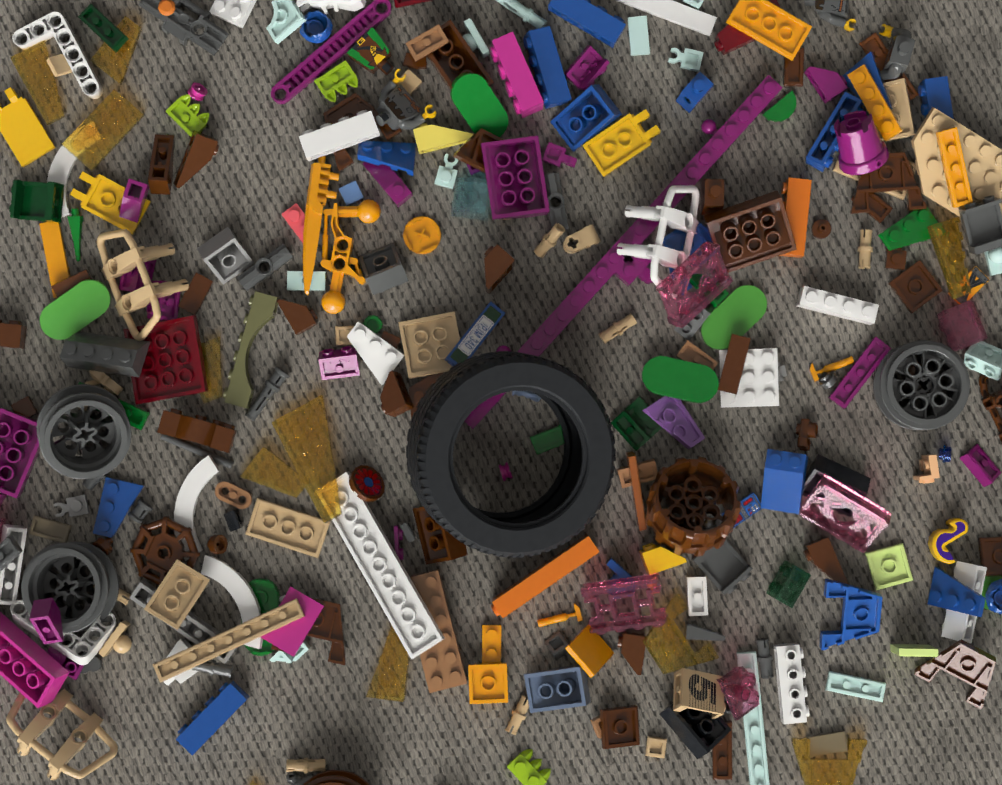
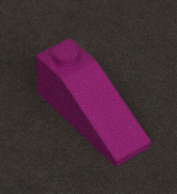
[362,162,413,208]

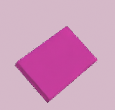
[261,587,324,657]

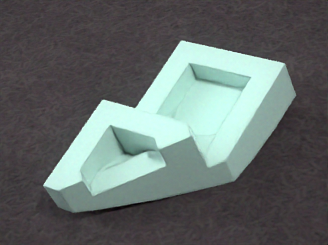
[270,640,311,663]

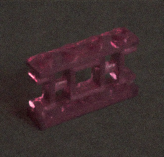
[581,573,668,635]

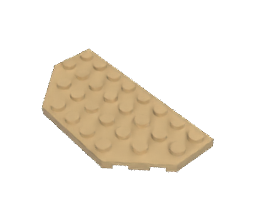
[911,107,1002,218]

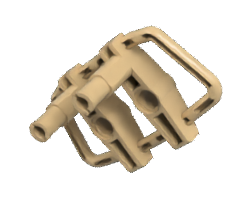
[97,229,189,341]
[6,688,118,780]

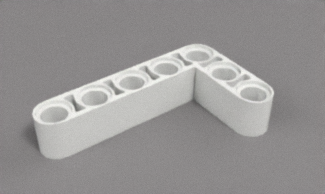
[12,11,103,99]
[10,600,116,665]

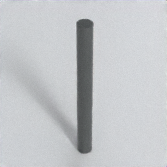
[160,434,234,469]

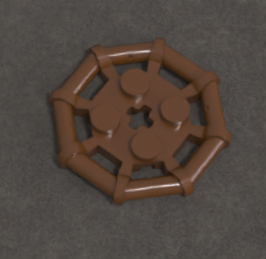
[130,516,200,585]

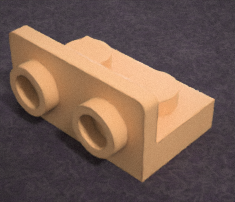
[913,454,940,484]

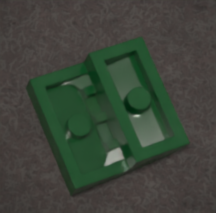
[611,396,662,451]

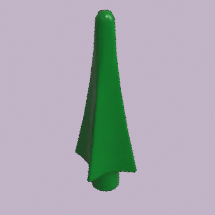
[67,209,83,262]

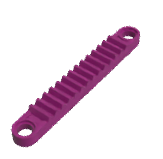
[271,0,392,104]

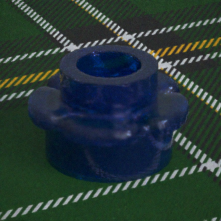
[939,444,951,463]

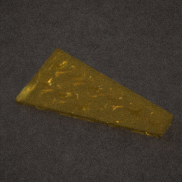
[271,395,342,524]

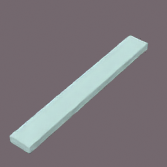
[736,651,770,785]

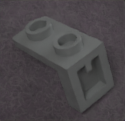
[674,294,714,340]

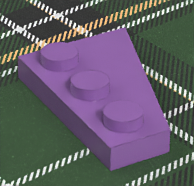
[642,396,705,449]

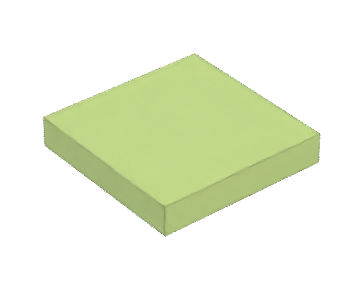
[865,543,913,590]
[890,644,938,657]

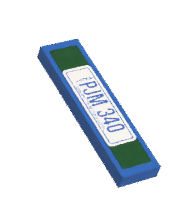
[445,301,505,366]

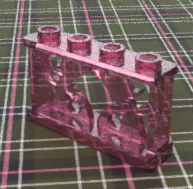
[656,241,733,328]
[798,474,892,553]

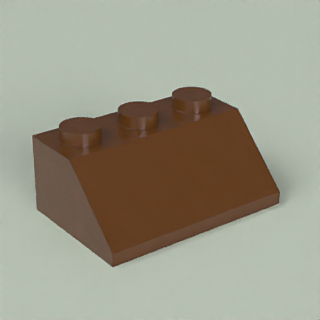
[484,244,515,294]
[413,506,468,565]

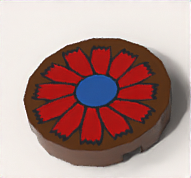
[349,465,385,502]

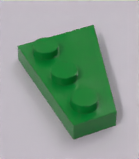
[878,208,946,251]

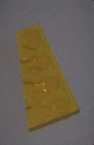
[10,40,65,125]
[927,216,971,299]
[366,625,410,702]

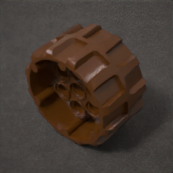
[645,457,741,557]

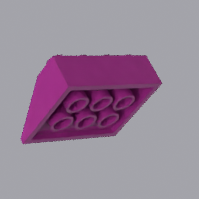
[481,136,550,220]
[0,407,40,499]

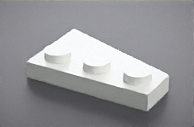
[347,321,404,385]

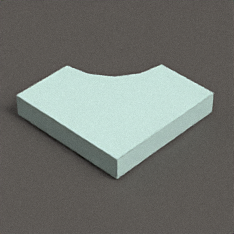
[266,0,307,44]

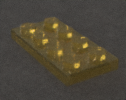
[62,89,144,171]

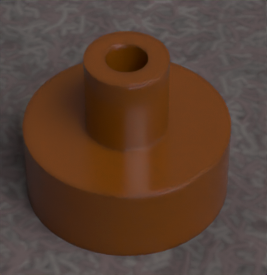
[811,219,831,239]
[207,535,228,554]
[93,537,113,555]

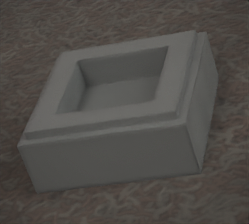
[400,522,416,542]

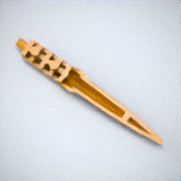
[303,156,339,295]

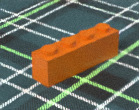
[779,177,812,258]

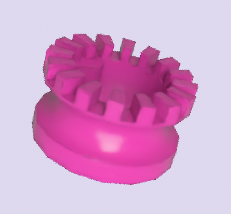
[188,82,207,101]
[499,462,513,481]

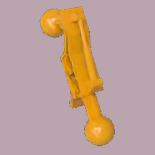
[320,199,381,314]

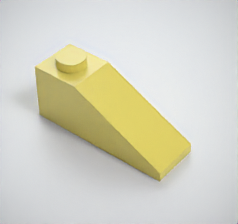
[413,123,473,154]

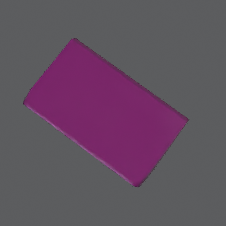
[960,443,1002,487]

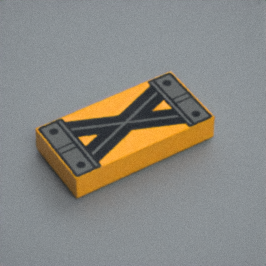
[948,266,990,307]

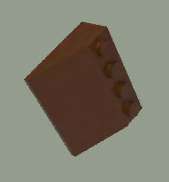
[704,191,797,274]

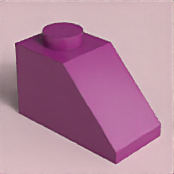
[804,66,847,104]
[29,598,64,644]

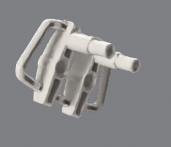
[617,185,700,299]

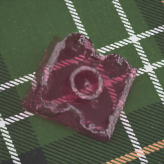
[937,300,988,351]
[716,666,759,720]

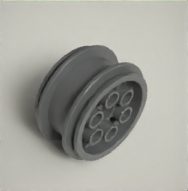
[873,340,970,430]
[36,384,131,479]
[21,542,119,633]

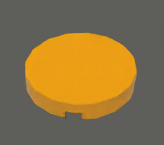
[403,216,441,254]

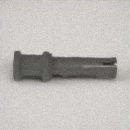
[245,366,290,421]

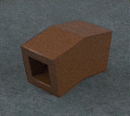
[403,52,427,70]

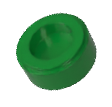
[363,315,383,334]

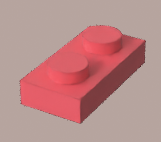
[281,203,305,243]

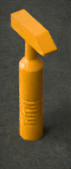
[809,356,854,382]
[537,603,583,627]

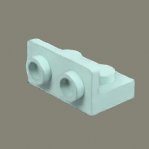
[964,339,1002,381]

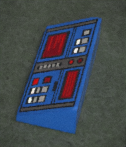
[721,492,762,528]

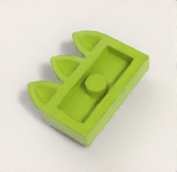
[314,60,358,102]
[165,94,209,137]
[507,749,551,785]

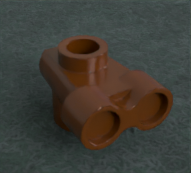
[796,419,818,451]

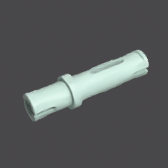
[495,0,547,29]

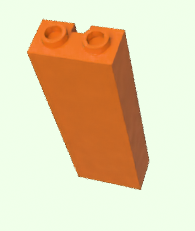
[491,534,599,618]

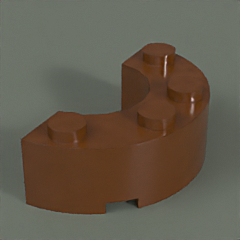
[157,408,237,453]

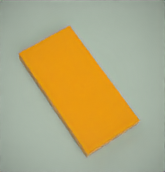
[726,0,812,61]

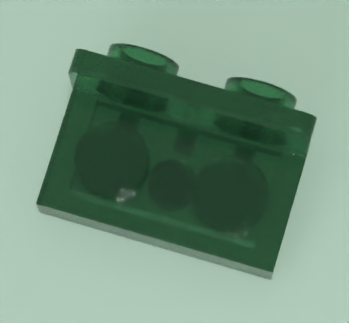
[766,560,811,608]

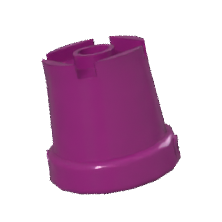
[834,111,889,175]

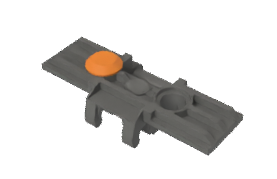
[138,0,229,56]

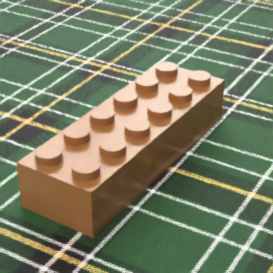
[410,569,468,693]

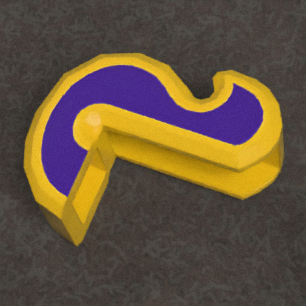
[928,518,968,564]

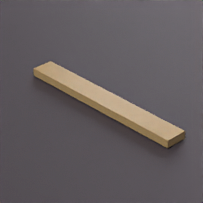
[152,598,305,683]

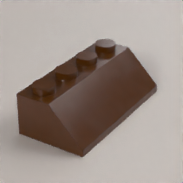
[426,19,494,91]

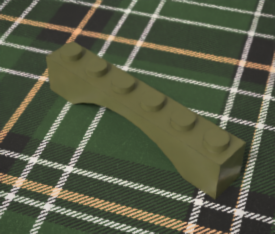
[223,291,279,409]

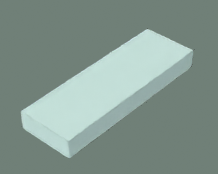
[825,671,886,702]

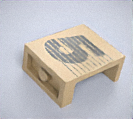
[673,668,726,719]

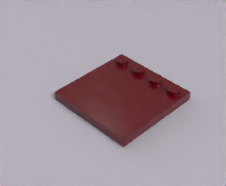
[123,315,209,405]

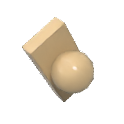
[98,620,132,657]

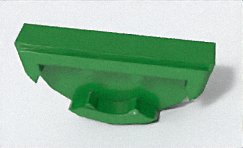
[762,91,797,122]

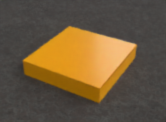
[565,624,614,678]
[468,663,508,704]

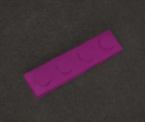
[828,337,891,409]

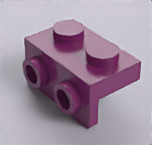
[564,45,610,91]

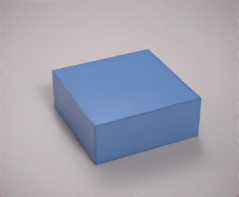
[339,181,364,206]

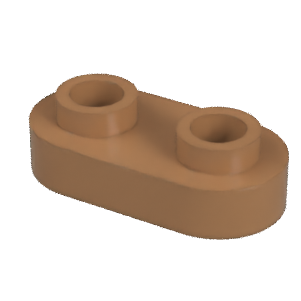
[215,481,252,509]

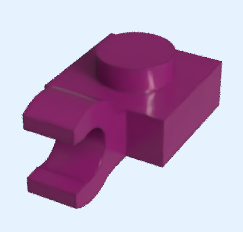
[542,142,577,168]

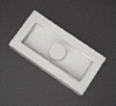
[686,576,708,616]

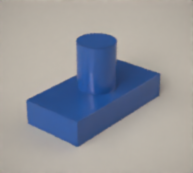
[606,557,640,591]

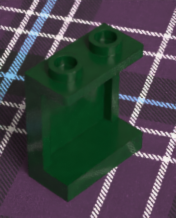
[9,179,64,223]

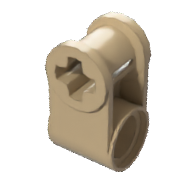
[563,224,601,254]

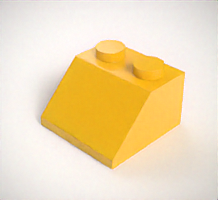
[639,542,687,575]

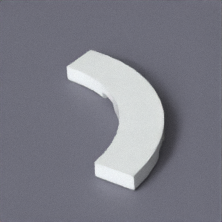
[47,121,102,218]
[174,455,220,561]
[201,555,263,649]

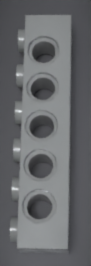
[129,580,238,664]

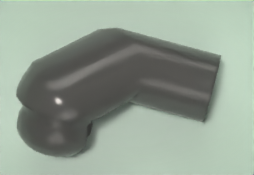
[286,772,313,785]

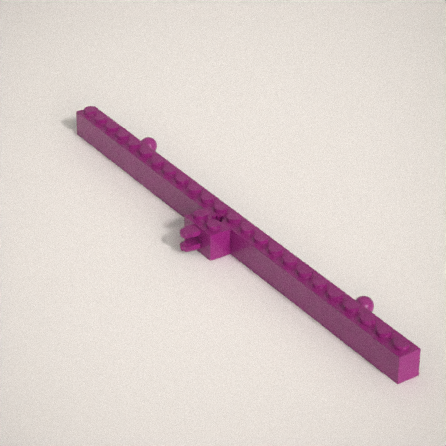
[464,75,783,429]

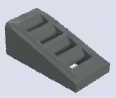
[684,622,725,641]

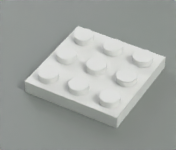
[719,348,779,408]

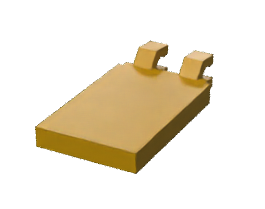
[0,87,56,167]
[582,109,661,177]
[70,171,151,235]

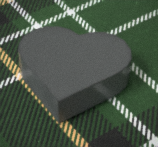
[81,651,102,673]

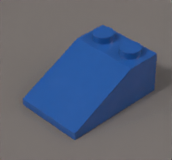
[550,84,622,152]
[761,449,808,514]

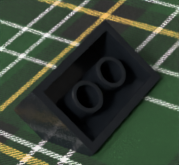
[803,454,871,517]
[660,702,731,759]

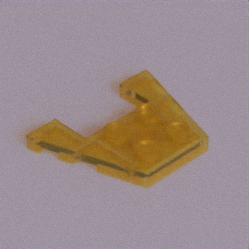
[643,594,719,674]
[791,738,867,785]

